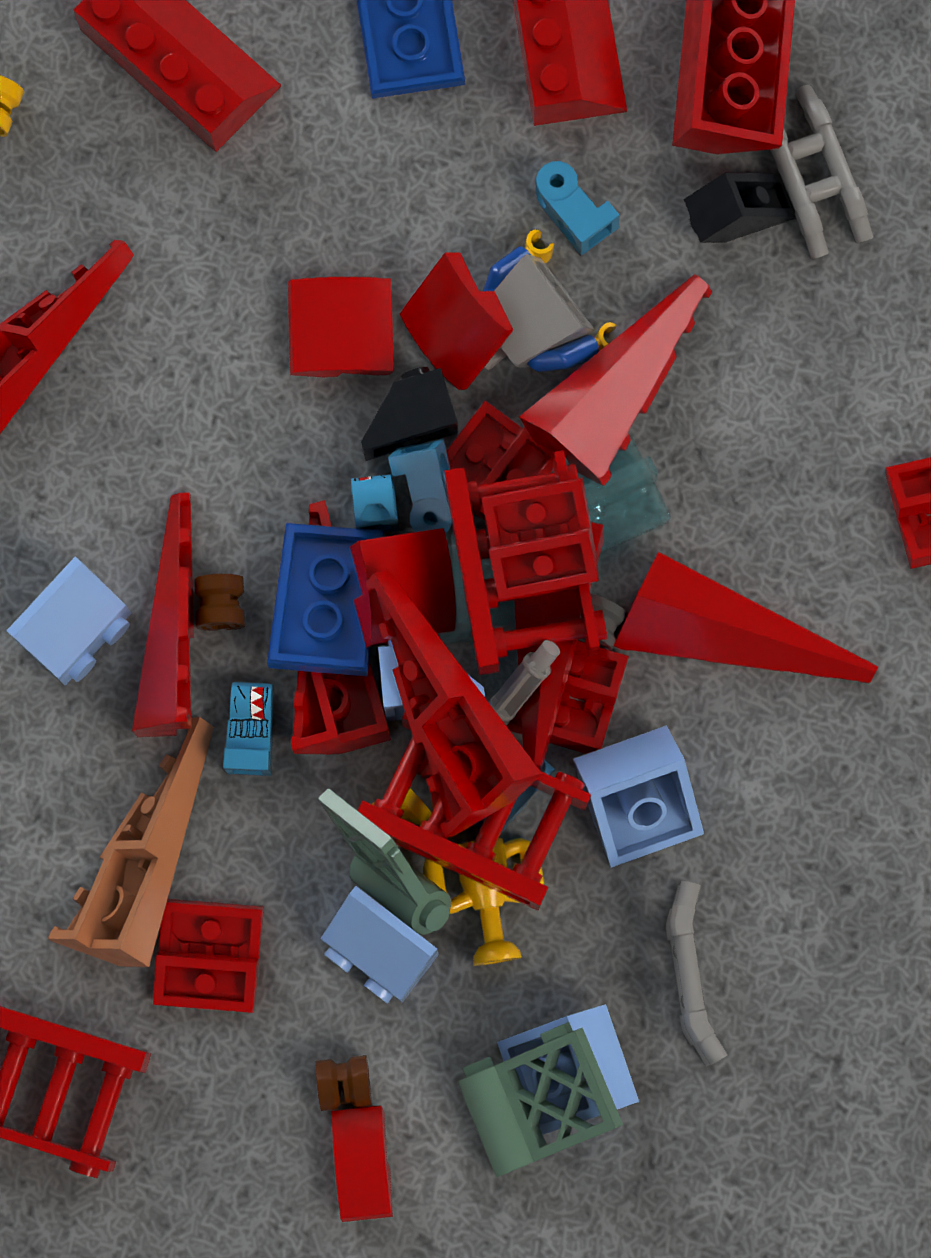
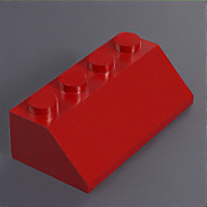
[73,0,281,152]
[513,0,627,126]
[672,0,795,155]

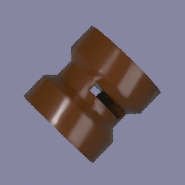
[195,573,245,631]
[316,1055,372,1111]

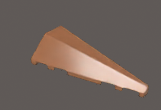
[48,717,214,967]

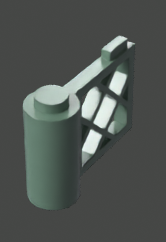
[318,788,451,935]
[457,1022,623,1177]

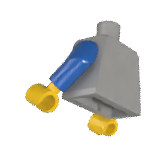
[483,229,617,372]

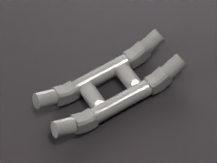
[770,85,874,259]
[666,881,728,1067]

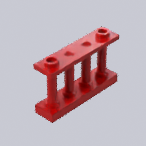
[444,450,607,675]
[357,712,591,911]
[0,1006,151,1178]

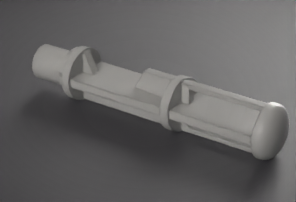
[489,640,560,725]

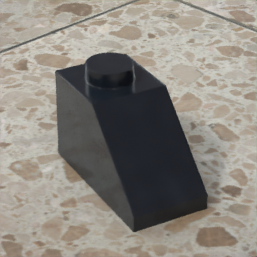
[684,172,796,243]
[361,367,458,461]

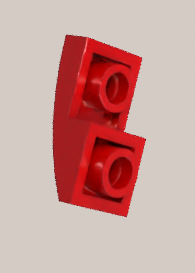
[331,1106,393,1222]

